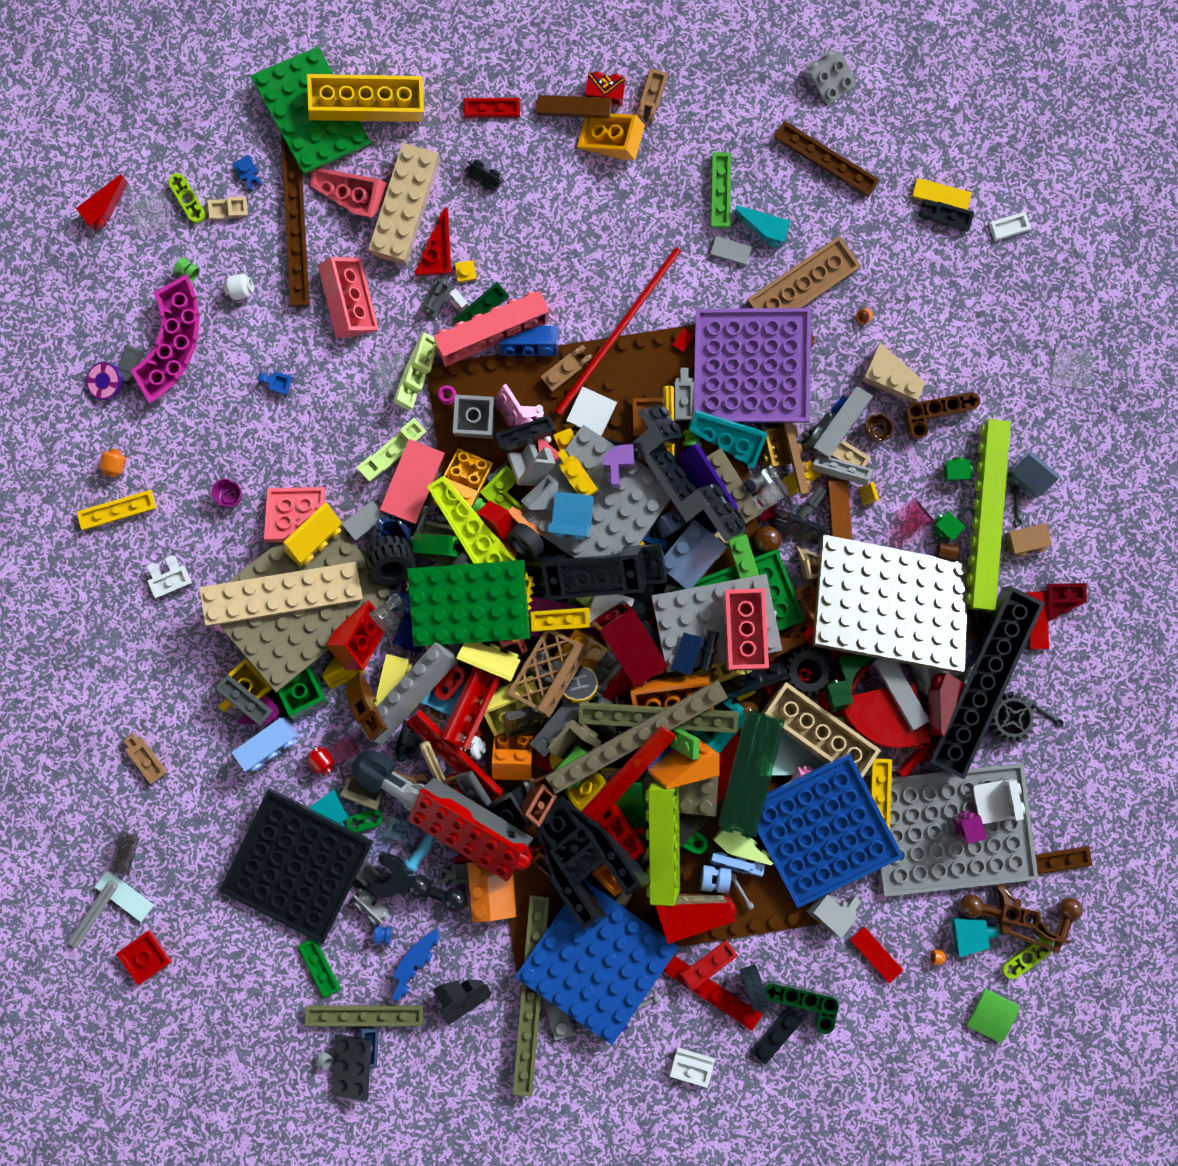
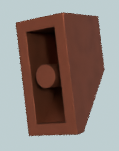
[521,784,557,828]

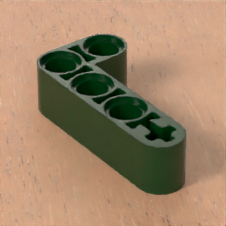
[763,981,839,1034]

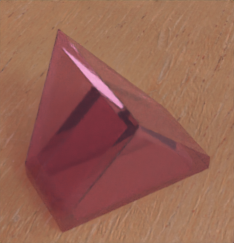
[900,499,935,538]

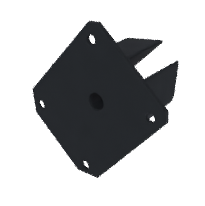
[433,979,492,1025]

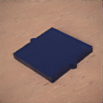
[392,612,421,653]

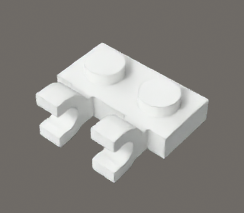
[147,555,192,598]

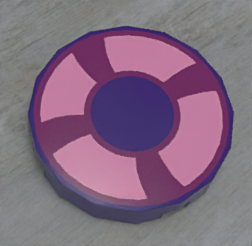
[86,362,123,400]

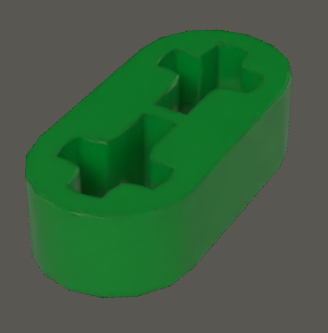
[347,809,384,832]

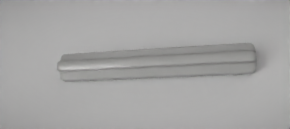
[68,881,118,948]

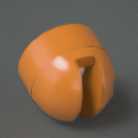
[856,308,873,324]
[930,949,946,966]

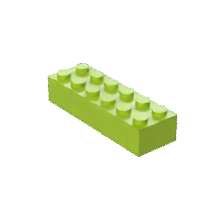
[646,779,680,906]

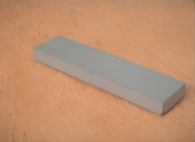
[814,386,873,459]
[873,659,929,731]

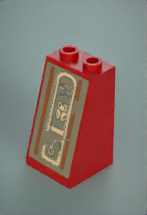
[655,892,737,944]

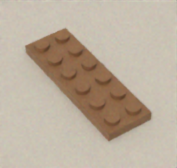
[747,236,861,308]

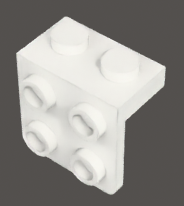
[973,779,1025,824]

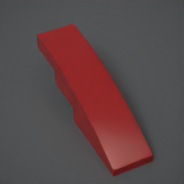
[599,803,646,860]

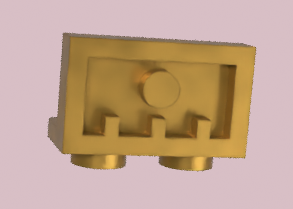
[759,427,792,470]

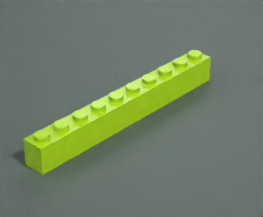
[966,419,1011,612]

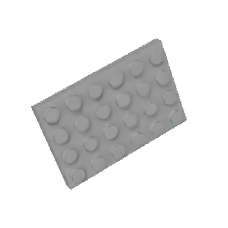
[651,574,782,673]

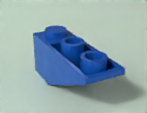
[499,326,559,356]

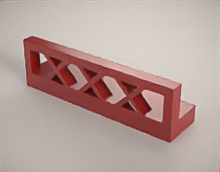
[441,667,501,749]

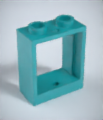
[689,699,748,754]

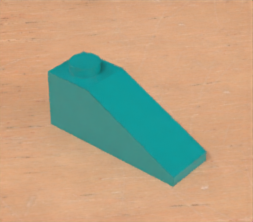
[734,205,791,248]

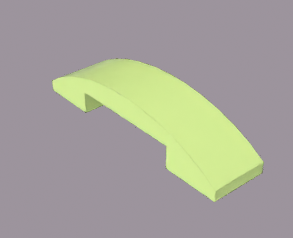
[357,418,427,482]

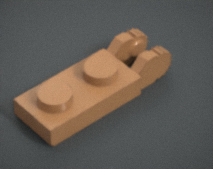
[638,68,669,124]
[541,345,593,392]

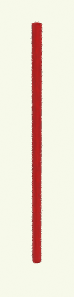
[555,247,681,416]

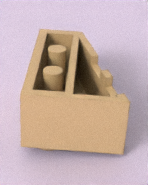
[862,343,925,403]

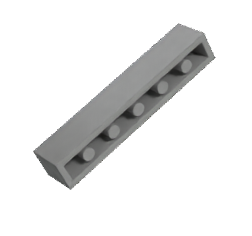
[359,642,458,744]

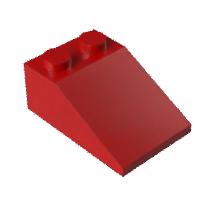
[326,601,388,671]

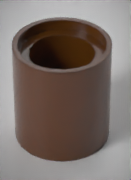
[935,542,959,562]

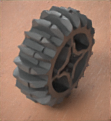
[989,691,1039,744]

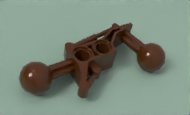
[959,884,1083,954]

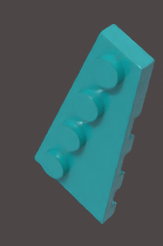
[688,410,768,469]

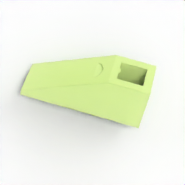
[712,822,773,865]

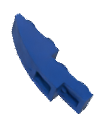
[392,928,441,1001]

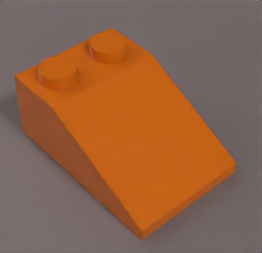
[648,739,719,789]

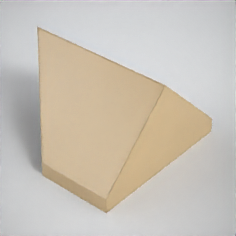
[796,545,820,581]

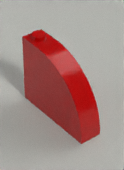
[839,682,930,750]

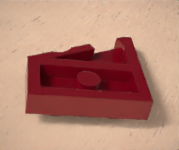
[1046,583,1087,621]

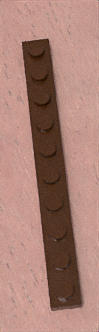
[281,135,310,307]

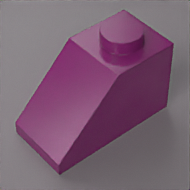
[237,694,284,725]

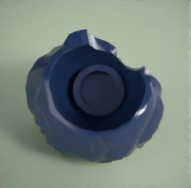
[372,516,412,542]

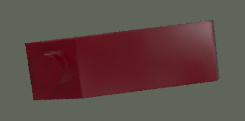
[928,672,964,736]

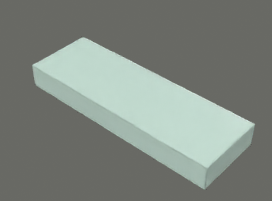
[95,871,155,922]

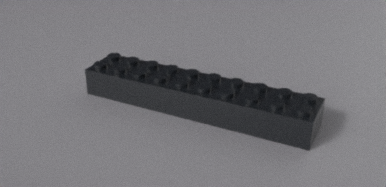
[923,586,1045,779]

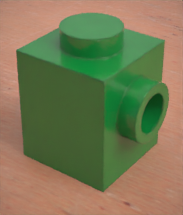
[943,457,973,482]
[933,511,966,542]

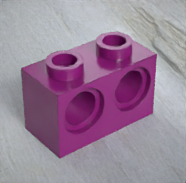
[952,811,987,844]

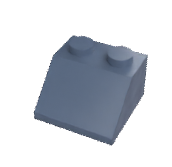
[1007,452,1061,499]

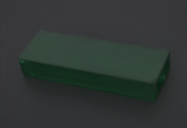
[718,709,786,838]

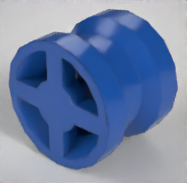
[374,925,392,946]

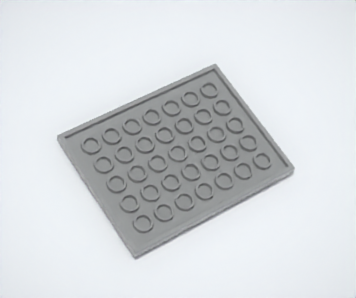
[869,763,1038,897]

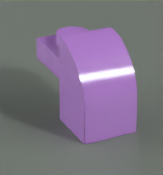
[603,444,635,488]

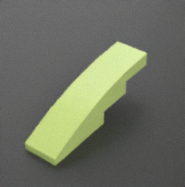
[393,332,437,411]

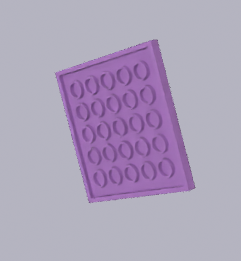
[694,308,811,423]

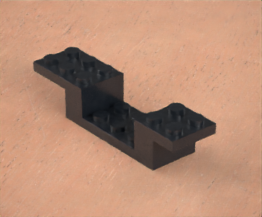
[633,405,748,542]
[515,543,667,600]

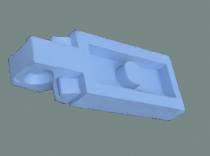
[709,852,765,877]

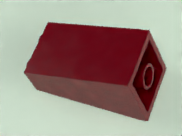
[591,600,668,688]

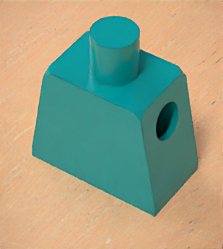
[309,789,350,826]
[951,917,999,957]

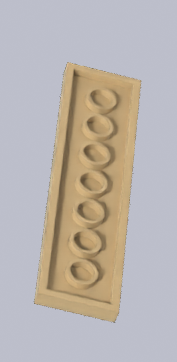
[199,562,363,627]

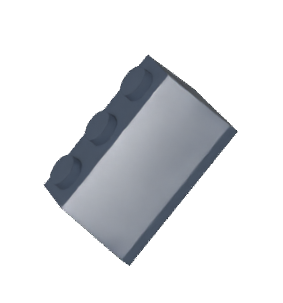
[664,519,726,589]

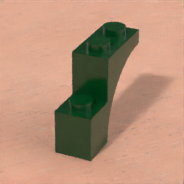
[824,653,877,712]

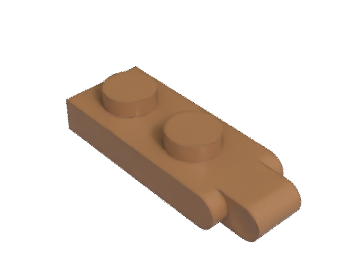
[124,733,168,784]

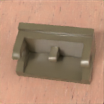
[340,775,385,810]

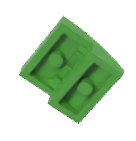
[966,988,1020,1044]

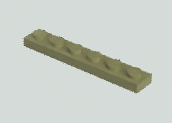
[305,1005,424,1026]

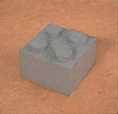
[453,395,495,439]

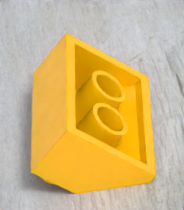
[284,502,342,567]

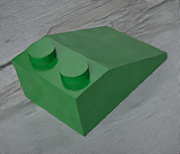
[278,666,329,721]

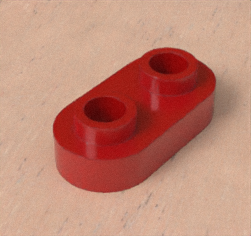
[434,666,467,700]

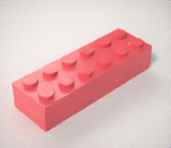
[434,291,549,367]

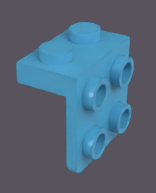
[548,492,594,539]

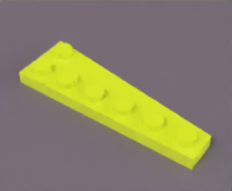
[427,476,516,563]

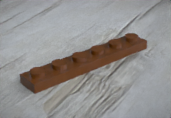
[773,121,880,198]

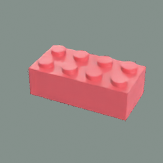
[723,588,769,671]

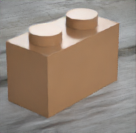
[1005,523,1052,557]

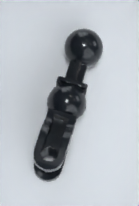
[367,852,467,913]

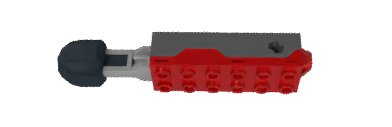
[351,751,533,882]

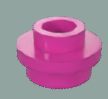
[438,385,457,405]

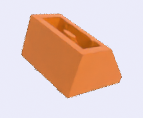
[492,735,533,780]

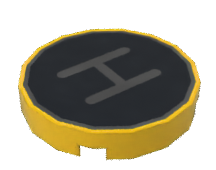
[562,665,598,703]

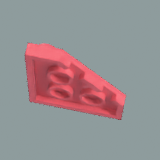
[264,487,326,543]

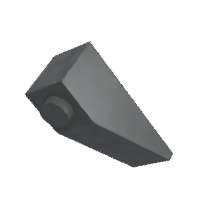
[530,699,579,757]

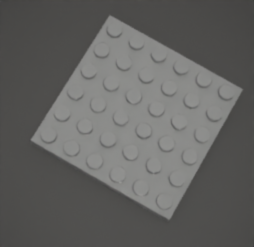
[521,425,671,558]

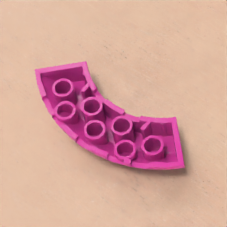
[131,274,200,404]

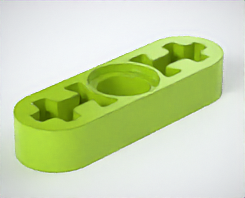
[168,173,206,224]
[1002,938,1053,979]

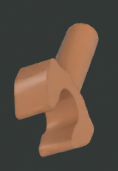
[394,771,429,784]

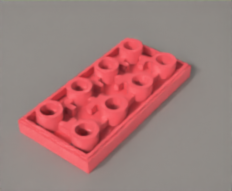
[380,439,445,524]

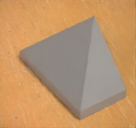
[521,474,559,510]

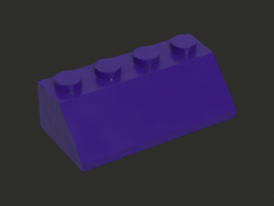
[675,443,738,512]

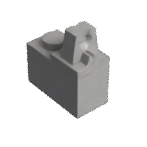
[807,893,861,939]

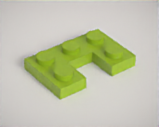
[480,465,525,511]

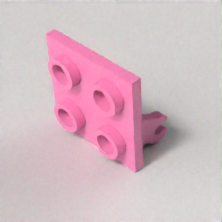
[494,384,544,428]

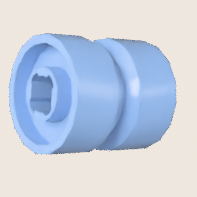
[700,865,731,894]

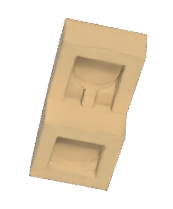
[207,196,248,221]

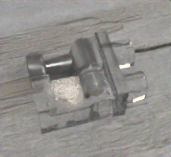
[743,465,790,514]

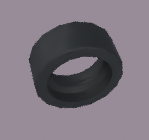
[507,523,544,560]

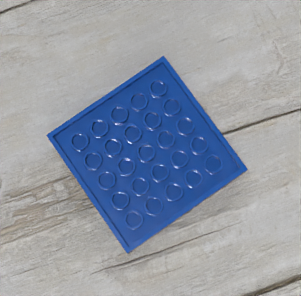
[745,752,904,908]
[515,880,679,1045]

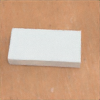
[989,212,1031,241]

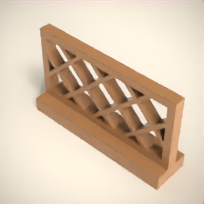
[507,631,589,718]

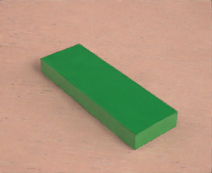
[297,939,342,999]

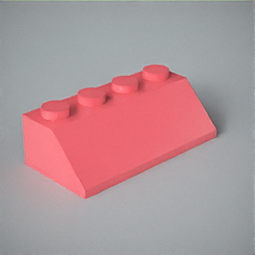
[318,257,379,338]

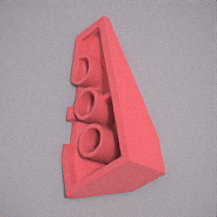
[310,168,389,218]

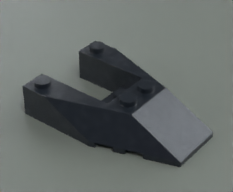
[534,796,651,930]

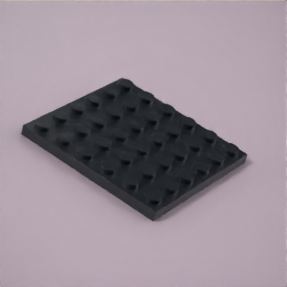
[219,788,374,944]

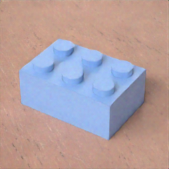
[232,718,300,772]

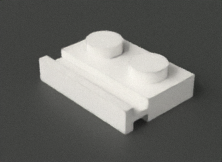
[669,1047,715,1088]

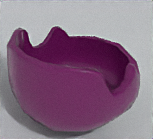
[211,478,243,509]

